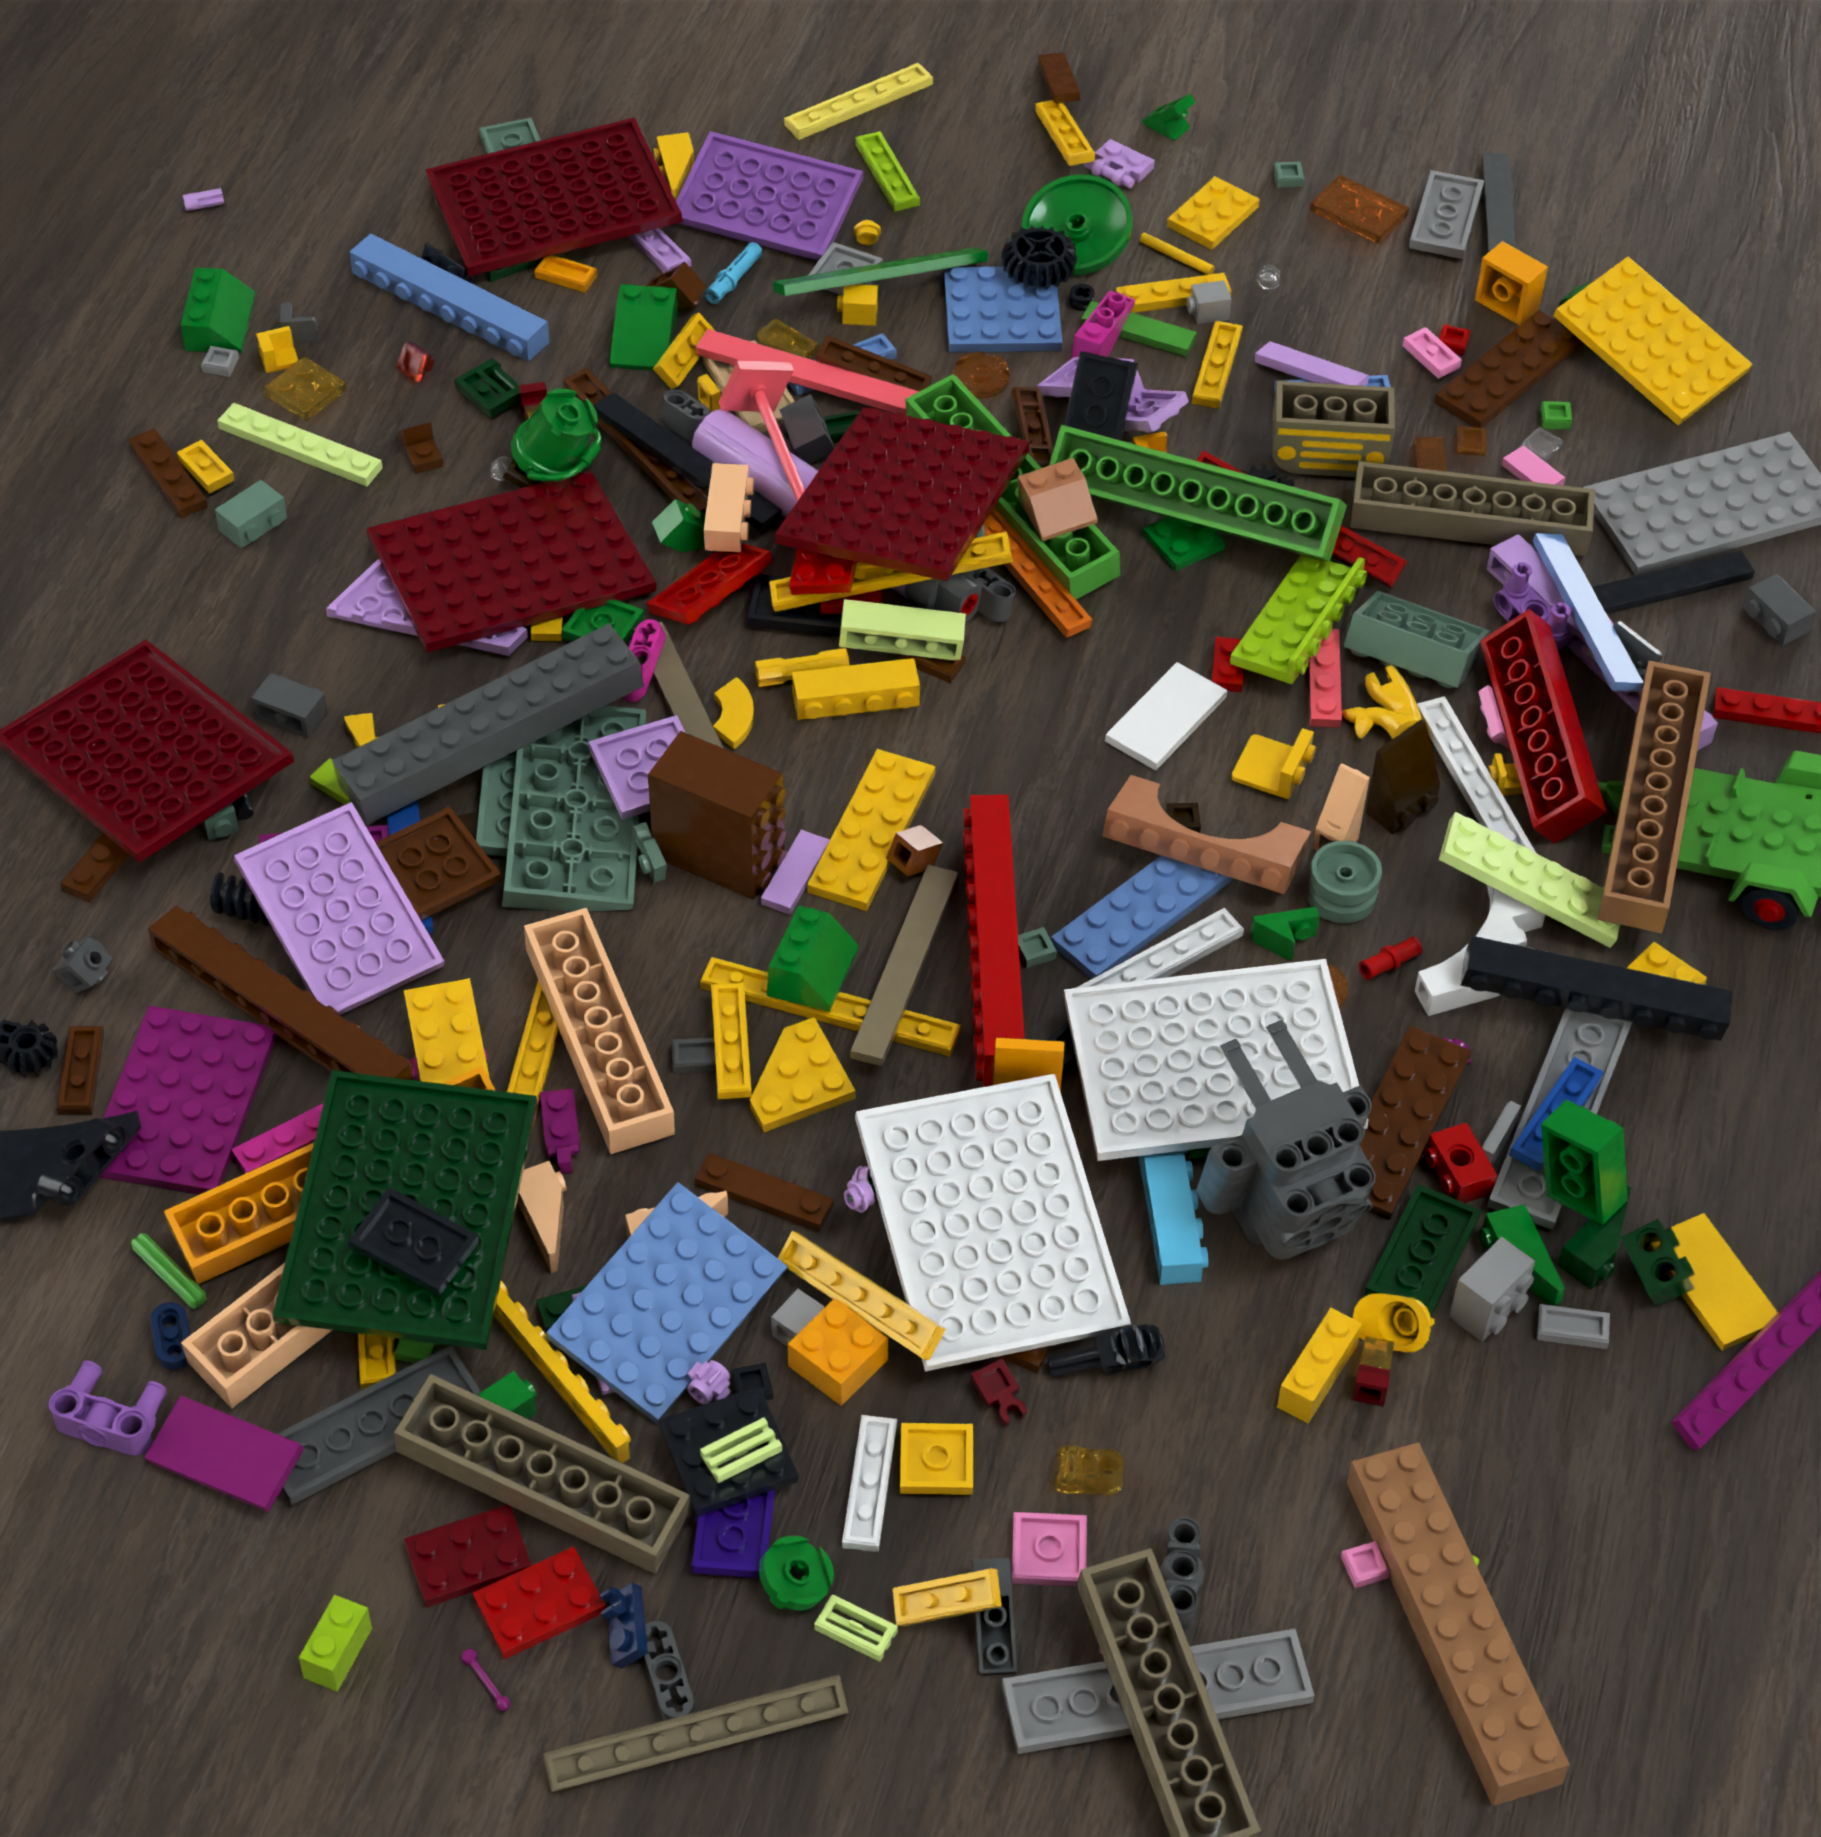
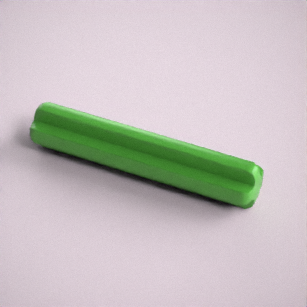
[131,1233,207,1309]

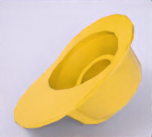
[1353,1293,1435,1352]

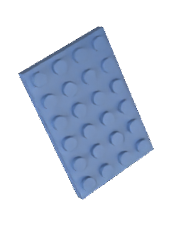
[545,1182,788,1424]

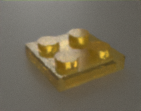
[264,356,347,421]

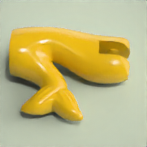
[1342,665,1423,739]

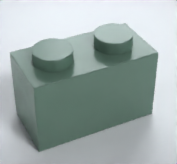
[215,480,287,549]

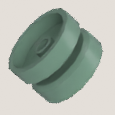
[1307,841,1382,923]

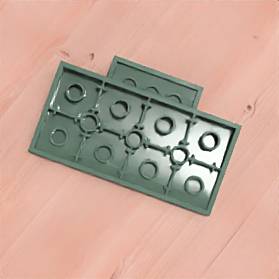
[476,705,646,911]

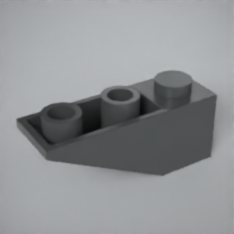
[970,1557,1017,1674]

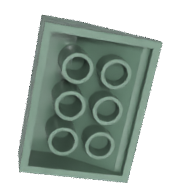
[1343,591,1490,688]

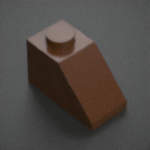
[646,262,706,312]

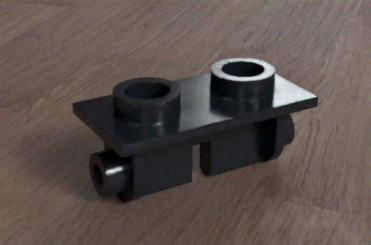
[421,242,474,283]

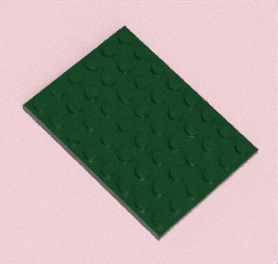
[272,1070,537,1350]

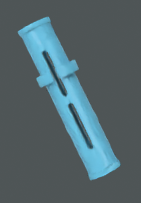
[704,242,763,304]

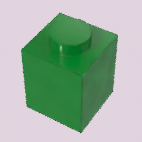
[478,1371,537,1419]

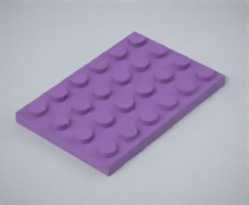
[676,131,863,261]

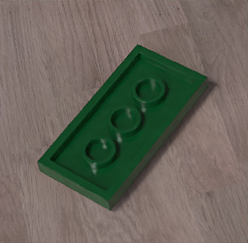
[1364,1184,1482,1318]

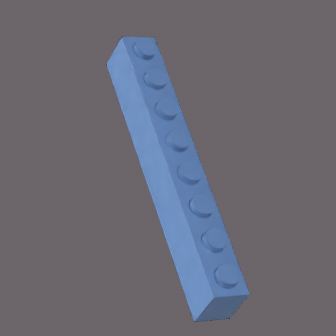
[349,233,550,362]

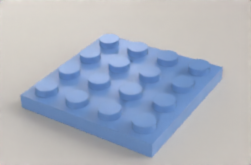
[944,266,1063,353]

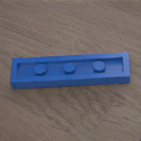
[1509,1057,1604,1172]

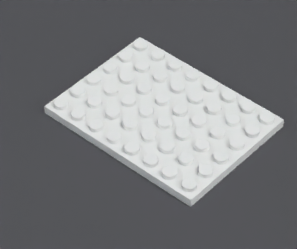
[1064,959,1369,1161]
[855,1074,1131,1371]

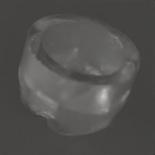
[1257,264,1280,289]
[490,456,512,481]

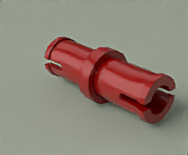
[1358,936,1423,980]

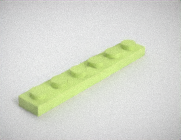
[217,403,383,487]

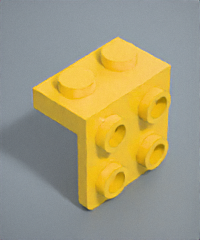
[1232,728,1316,800]

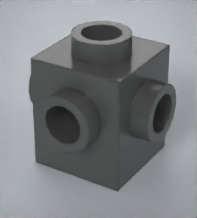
[52,936,113,993]

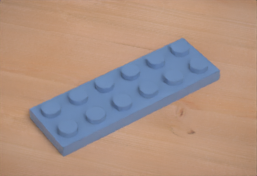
[1051,855,1233,979]

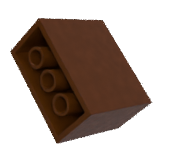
[648,731,787,900]

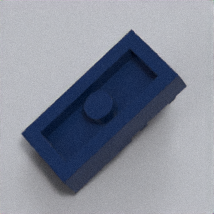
[600,1583,648,1668]

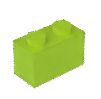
[299,1594,372,1691]

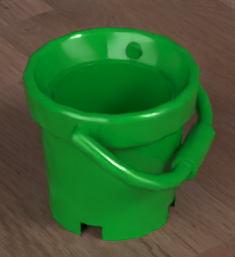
[511,388,602,483]

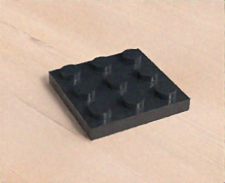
[658,1386,799,1517]

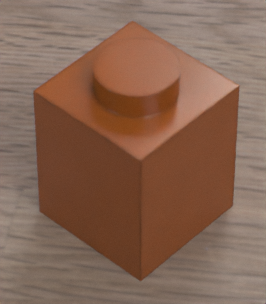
[886,825,943,876]

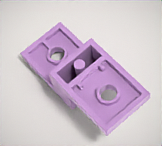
[1037,357,1189,433]

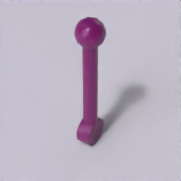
[462,1649,511,1711]

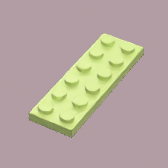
[1439,812,1620,948]

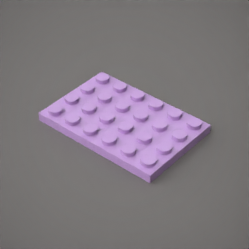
[234,802,444,1015]

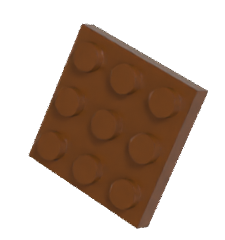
[375,806,501,920]

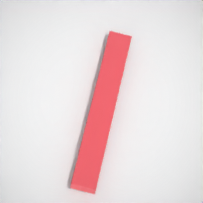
[696,329,919,415]

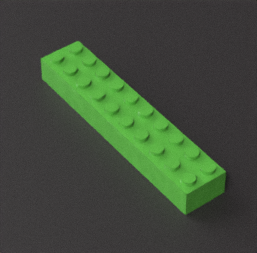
[905,374,1120,600]
[1049,425,1347,563]

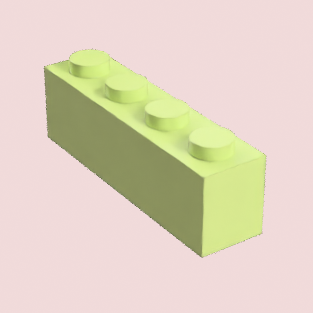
[839,599,966,661]

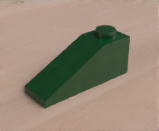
[1558,1185,1631,1289]

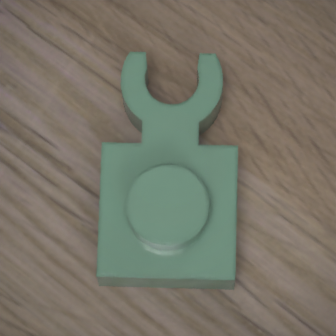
[633,822,667,883]

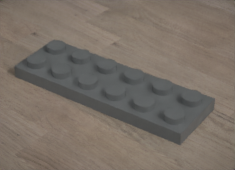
[277,1345,481,1505]

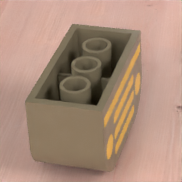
[1272,380,1395,477]

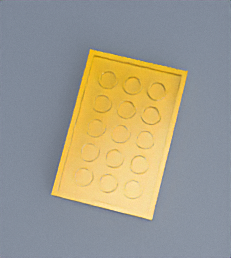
[1553,257,1753,426]

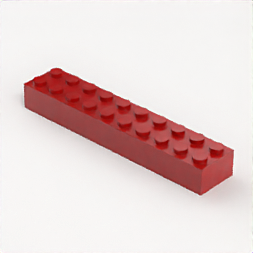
[962,794,1025,1087]

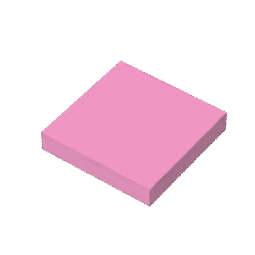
[1012,1512,1087,1587]

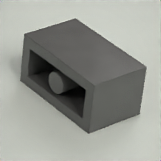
[779,394,835,464]
[1743,574,1816,646]
[251,673,328,739]

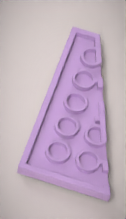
[326,559,528,656]

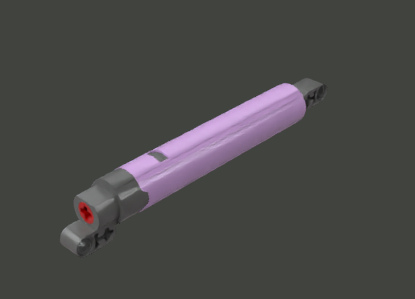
[660,390,1016,623]

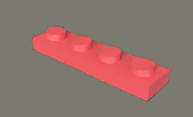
[1308,629,1342,728]

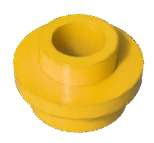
[853,220,881,245]

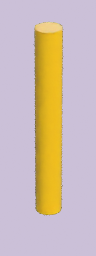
[1139,232,1215,275]

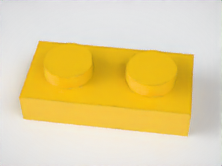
[177,440,235,494]

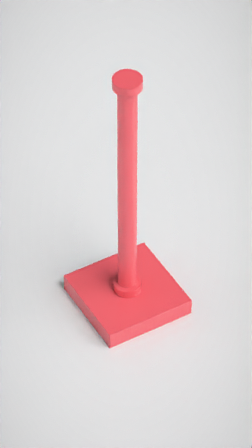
[718,361,805,501]

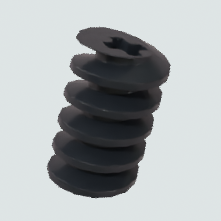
[210,872,271,926]

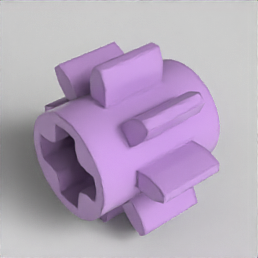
[687,1360,731,1405]

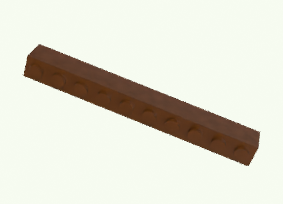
[148,905,414,1080]

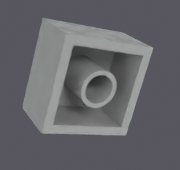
[1449,1237,1535,1342]

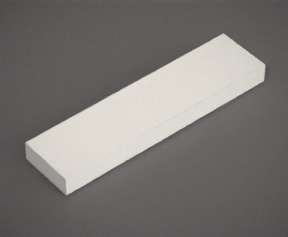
[842,1415,897,1552]

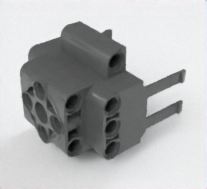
[1196,1020,1376,1260]

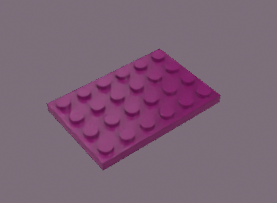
[99,1006,278,1195]

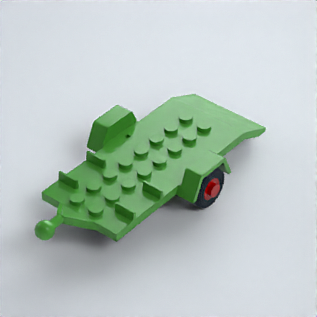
[1597,751,1821,930]

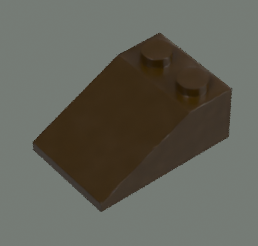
[1365,720,1440,834]

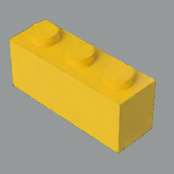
[1277,1308,1362,1424]

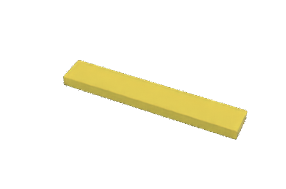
[784,63,933,140]

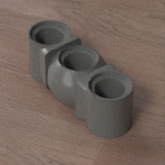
[1159,1517,1206,1630]

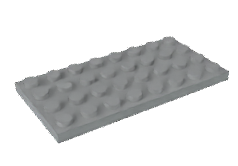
[1583,432,1821,575]

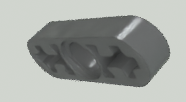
[643,1621,695,1720]

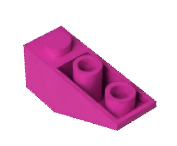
[1072,291,1135,358]

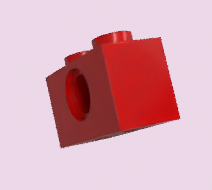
[1425,1122,1497,1203]

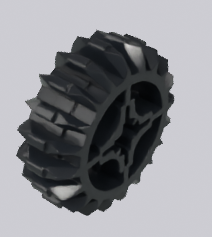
[1001,225,1077,290]

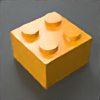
[1475,241,1548,326]
[788,1298,888,1406]

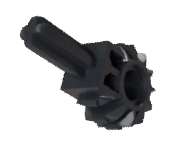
[0,1019,58,1078]
[1048,1324,1165,1377]

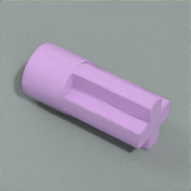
[182,188,224,211]

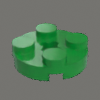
[759,1536,834,1611]

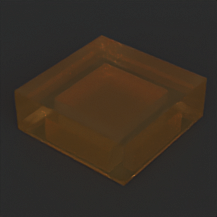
[1457,426,1487,456]

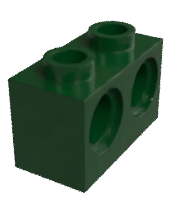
[1620,1219,1695,1307]

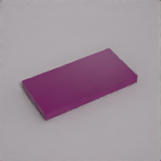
[144,1395,304,1513]

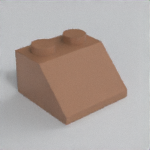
[1018,458,1098,542]

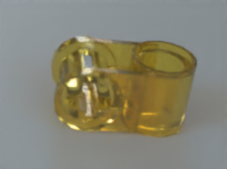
[1054,1446,1124,1496]

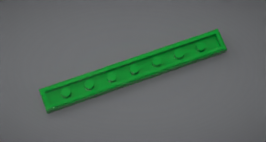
[773,247,988,296]

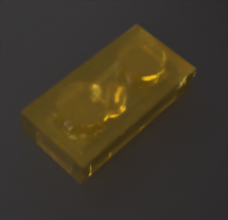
[757,318,819,359]

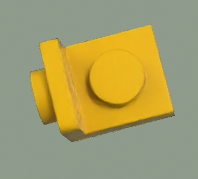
[1487,753,1523,795]

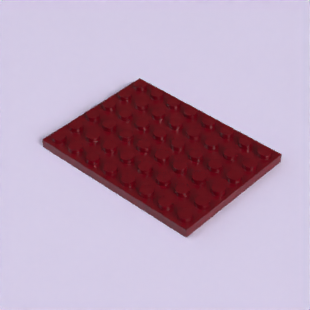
[425,117,683,276]
[775,407,1029,581]
[366,471,656,652]
[0,640,295,863]

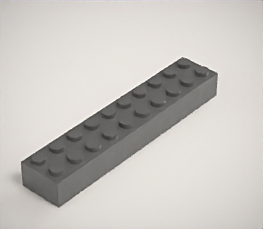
[332,624,644,825]

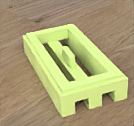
[700,1418,782,1483]
[814,1594,898,1662]

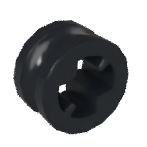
[1069,284,1095,311]

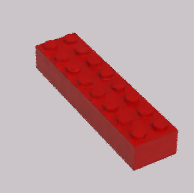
[1480,609,1607,844]

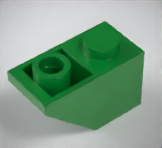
[652,499,706,553]

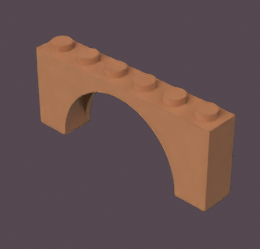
[1102,775,1311,894]

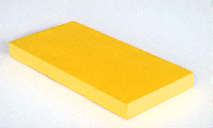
[1647,1213,1778,1351]

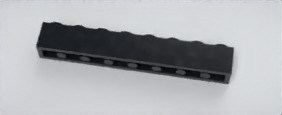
[1460,936,1733,1041]

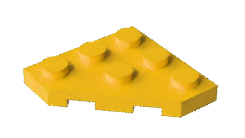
[750,1017,856,1133]

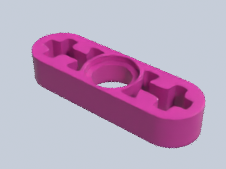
[622,619,666,702]

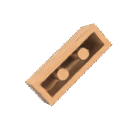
[704,463,754,552]

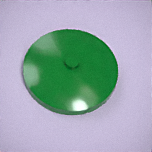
[1022,174,1133,275]

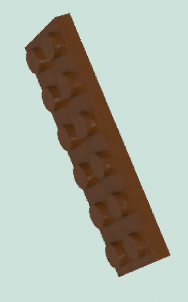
[1434,309,1583,430]
[1360,1026,1472,1219]

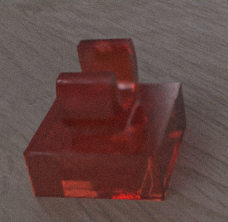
[396,342,435,381]

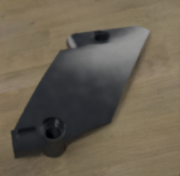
[0,1111,142,1222]

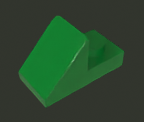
[1142,93,1196,140]
[1250,907,1320,960]

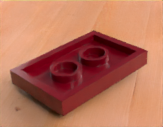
[404,1505,532,1608]

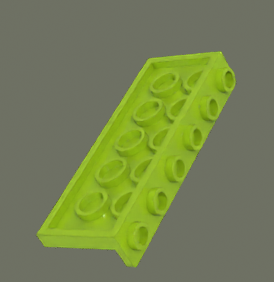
[1230,555,1367,684]

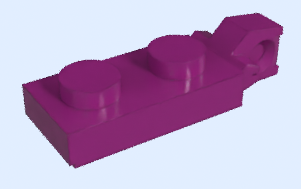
[540,1088,580,1174]

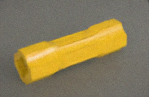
[754,648,850,687]

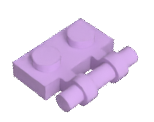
[1084,139,1155,189]

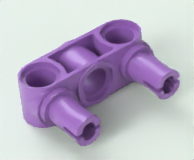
[1493,562,1573,651]
[49,1361,167,1456]

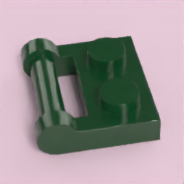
[454,359,524,418]

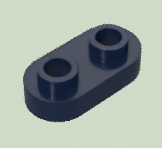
[151,1302,190,1370]

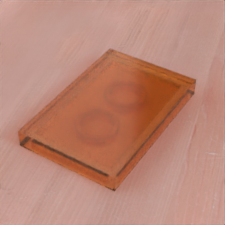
[1310,175,1409,244]

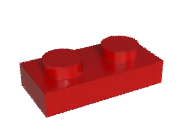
[1212,636,1244,693]

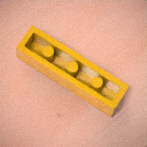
[792,658,920,720]

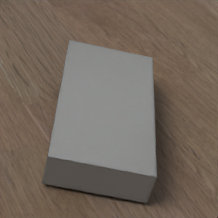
[1482,1101,1521,1166]
[1536,1304,1610,1349]

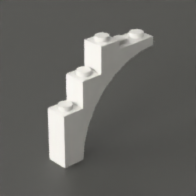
[1414,885,1545,1016]

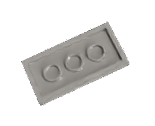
[1409,170,1484,259]

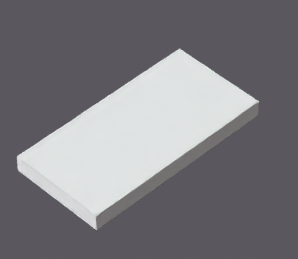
[1105,662,1227,771]

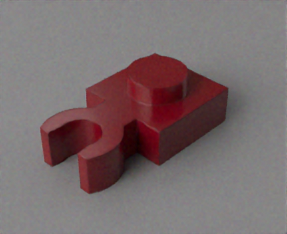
[970,1358,1027,1427]

